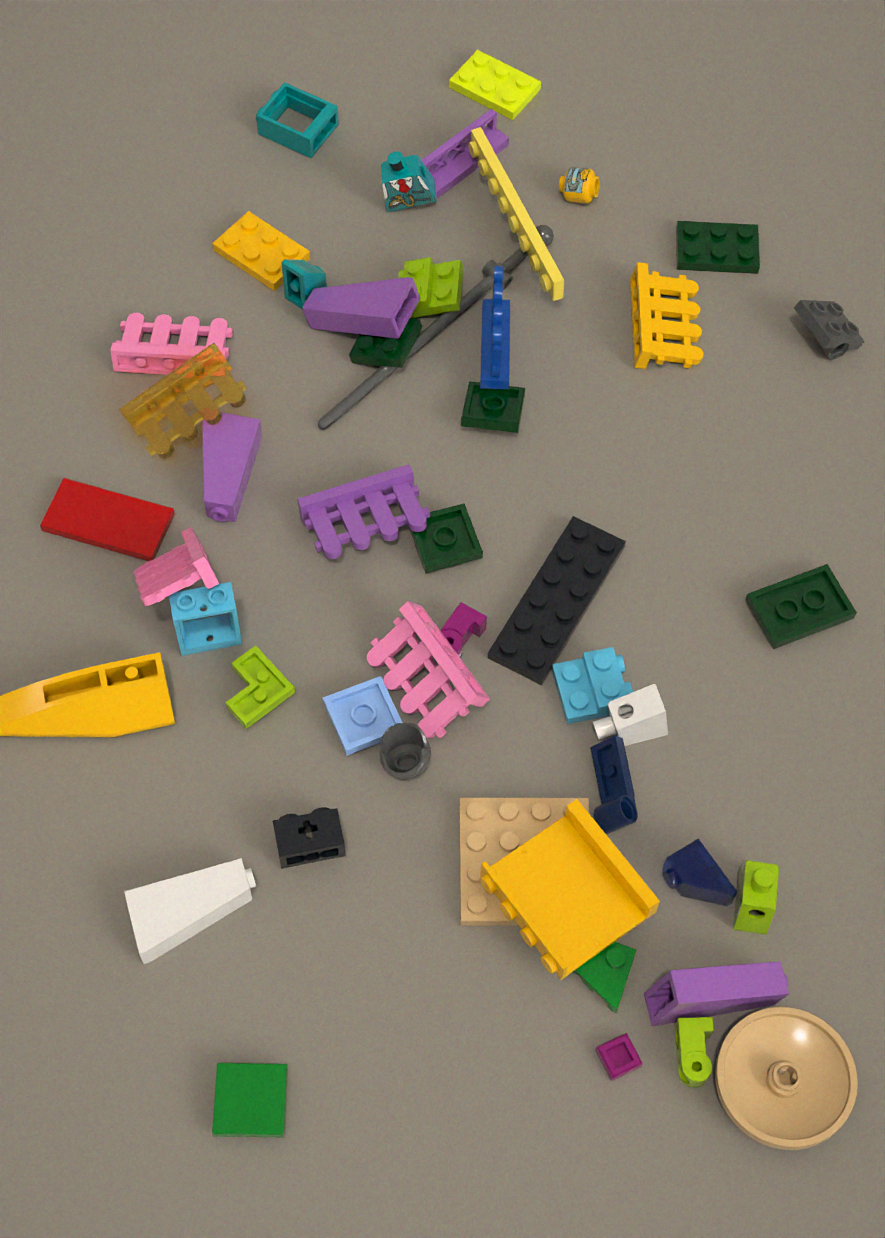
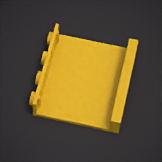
[479,799,660,980]

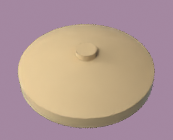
[715,1007,858,1150]

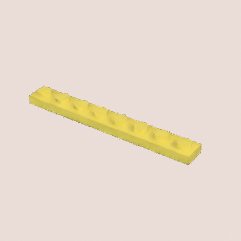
[468,127,564,301]

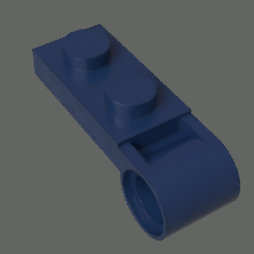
[590,735,638,834]

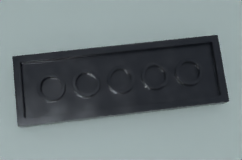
[487,516,626,686]

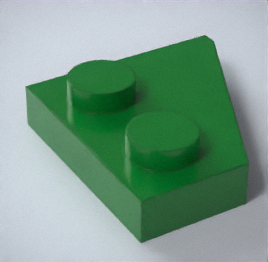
[572,942,637,1013]

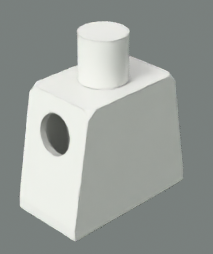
[593,684,668,746]

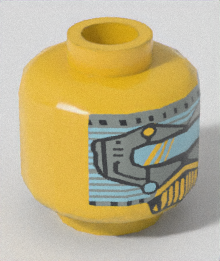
[559,167,600,204]

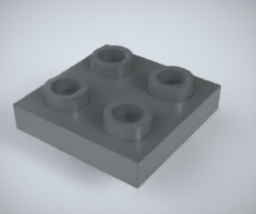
[794,300,865,360]

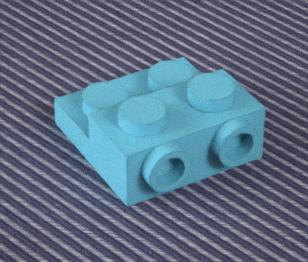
[551,647,633,724]

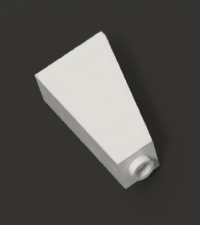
[124,858,256,964]

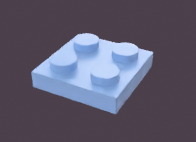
[323,676,402,756]

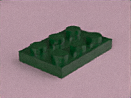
[676,221,760,274]
[745,564,857,649]

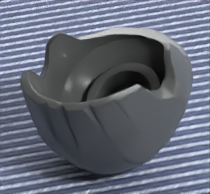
[380,723,431,779]

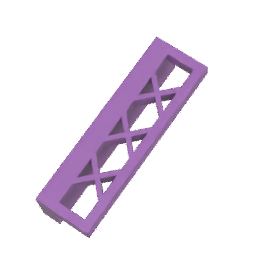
[422,109,509,199]

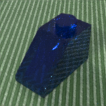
[662,839,737,906]

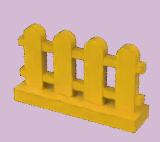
[630,262,704,369]

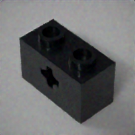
[273,807,346,869]

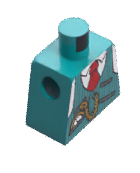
[381,151,437,212]

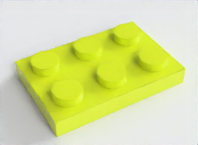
[449,50,541,120]

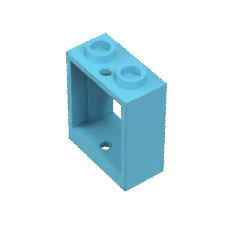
[169,582,242,656]

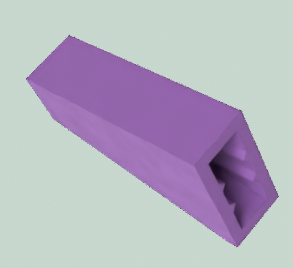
[302,277,420,339]
[202,409,262,522]
[644,961,789,1026]

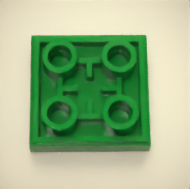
[212,1063,288,1138]

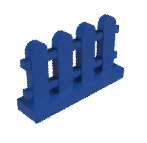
[480,266,510,389]

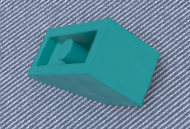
[281,259,327,309]

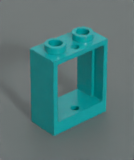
[256,82,339,158]

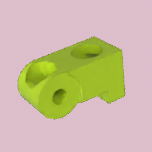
[674,1017,714,1088]

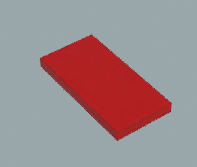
[40,478,175,561]

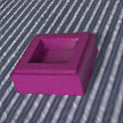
[595,1033,643,1081]

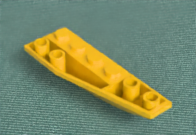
[0,652,175,737]

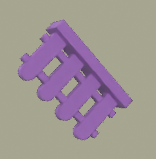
[297,464,430,559]

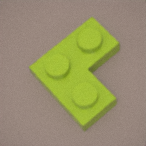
[225,645,295,729]

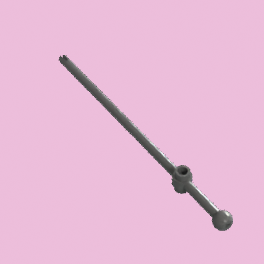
[318,225,554,430]

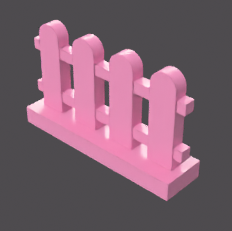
[110,313,233,379]
[133,527,219,606]
[367,601,490,738]

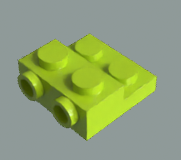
[398,257,464,318]

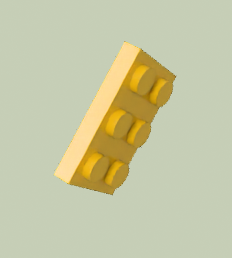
[212,211,310,291]

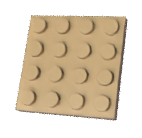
[459,798,589,926]

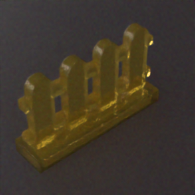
[119,343,247,459]

